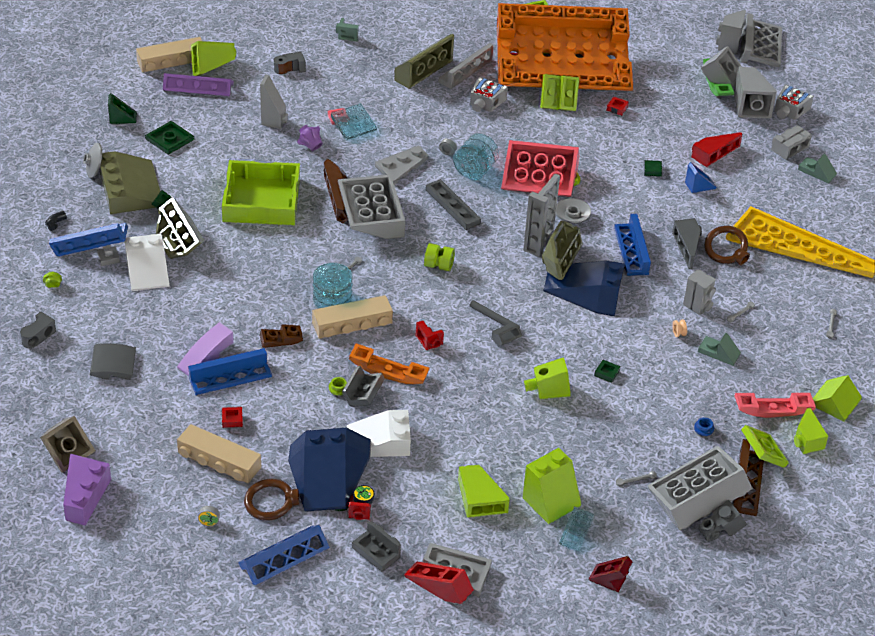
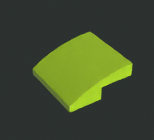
[540,74,579,111]

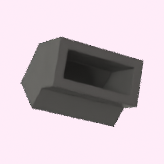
[491,323,523,347]

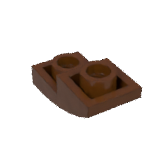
[259,324,303,348]

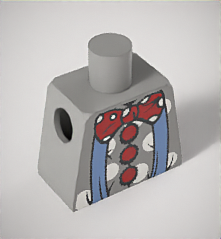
[470,77,508,112]
[774,84,814,120]

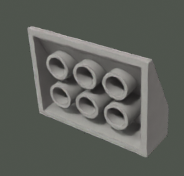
[338,174,405,239]
[647,446,752,530]

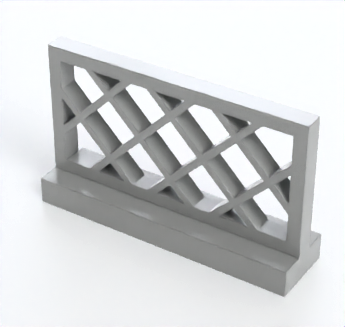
[740,13,782,67]
[523,174,560,257]

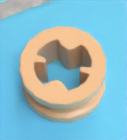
[672,319,687,337]

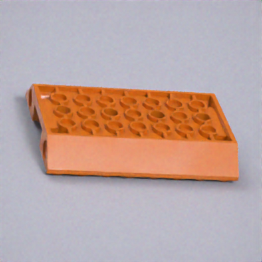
[497,3,633,91]

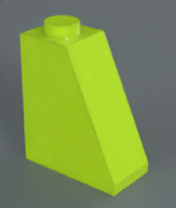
[191,41,237,76]
[458,465,510,518]

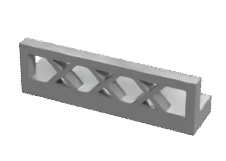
[438,43,493,89]

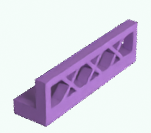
[163,73,234,96]

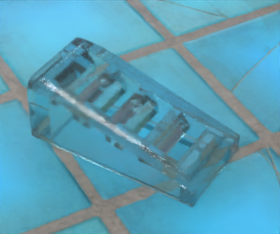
[559,506,594,551]

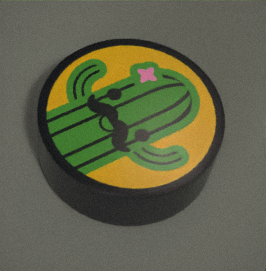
[353,485,375,504]

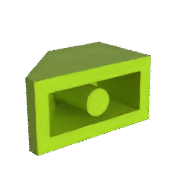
[794,408,828,454]

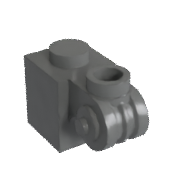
[699,500,747,542]

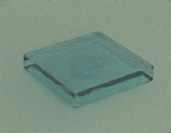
[331,103,377,141]

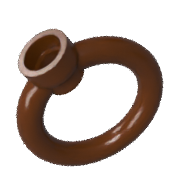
[704,226,750,265]
[244,479,299,520]

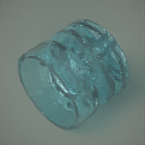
[453,133,500,180]
[313,263,353,309]

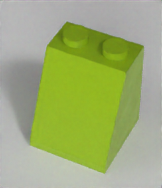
[522,447,581,524]

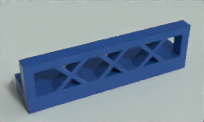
[614,214,651,276]
[49,223,128,256]
[188,348,272,395]
[238,524,330,585]

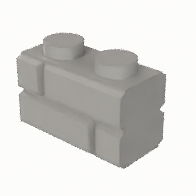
[771,125,812,160]
[683,269,716,315]

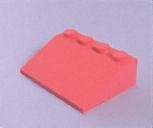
[501,140,580,197]

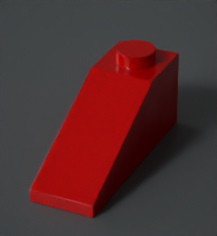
[691,132,743,167]
[404,561,474,604]

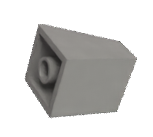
[734,67,777,118]

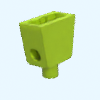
[524,357,571,399]

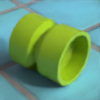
[424,243,455,272]

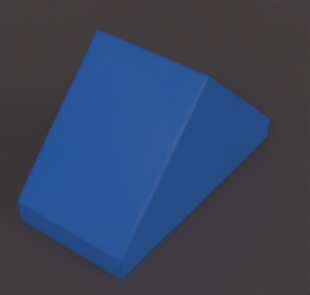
[685,162,717,193]

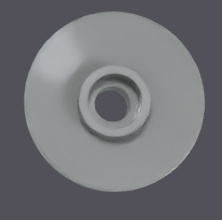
[83,143,102,178]
[556,198,591,223]

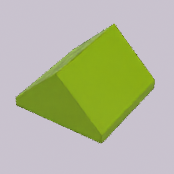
[813,375,862,422]

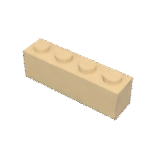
[136,37,202,72]
[312,295,393,338]
[177,424,262,484]

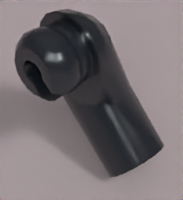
[45,210,67,231]

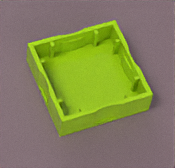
[221,160,300,225]

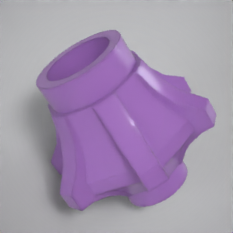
[297,125,323,151]

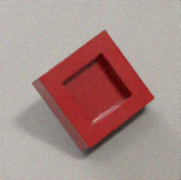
[606,97,629,116]
[222,407,243,428]

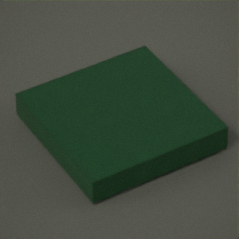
[145,121,195,155]

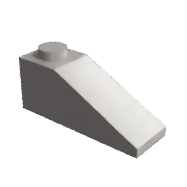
[260,74,288,129]

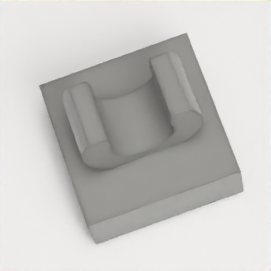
[97,245,120,266]

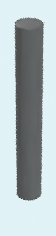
[470,300,520,329]

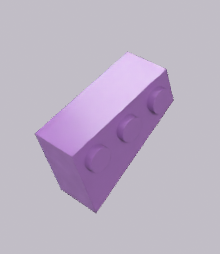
[63,454,111,525]

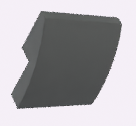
[89,343,136,380]

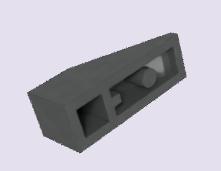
[672,218,702,269]

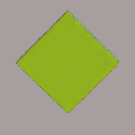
[741,425,789,468]

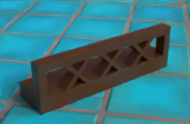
[733,439,764,516]

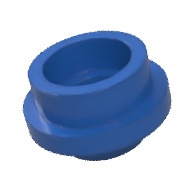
[694,417,715,436]

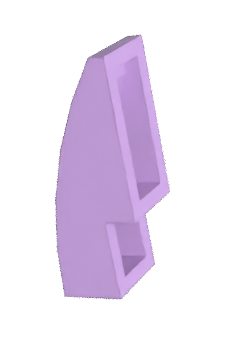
[177,322,234,376]

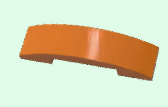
[349,343,430,384]

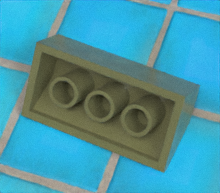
[394,34,454,89]

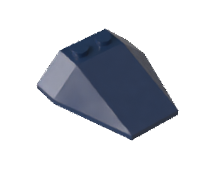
[543,260,625,316]
[288,427,371,512]

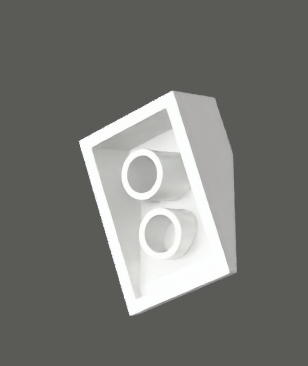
[124,234,170,291]
[347,410,411,457]

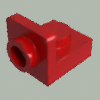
[415,320,444,350]
[348,495,372,520]

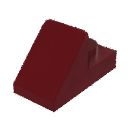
[589,556,633,592]

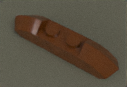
[324,159,348,223]

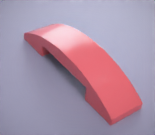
[734,393,816,418]

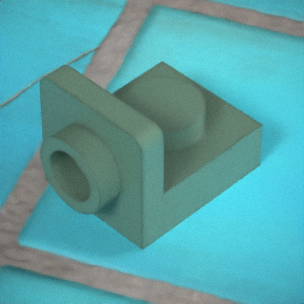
[336,18,359,42]

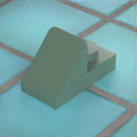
[798,153,837,184]
[698,333,741,366]

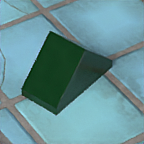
[108,93,137,124]

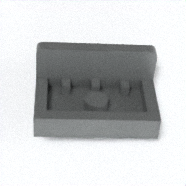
[342,366,385,406]
[352,521,401,572]

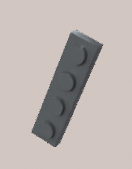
[426,179,481,230]

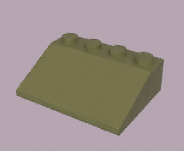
[99,151,160,214]

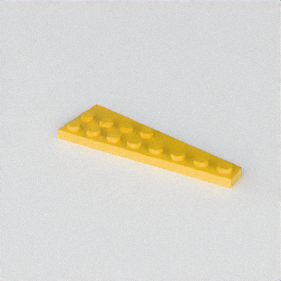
[726,206,875,278]

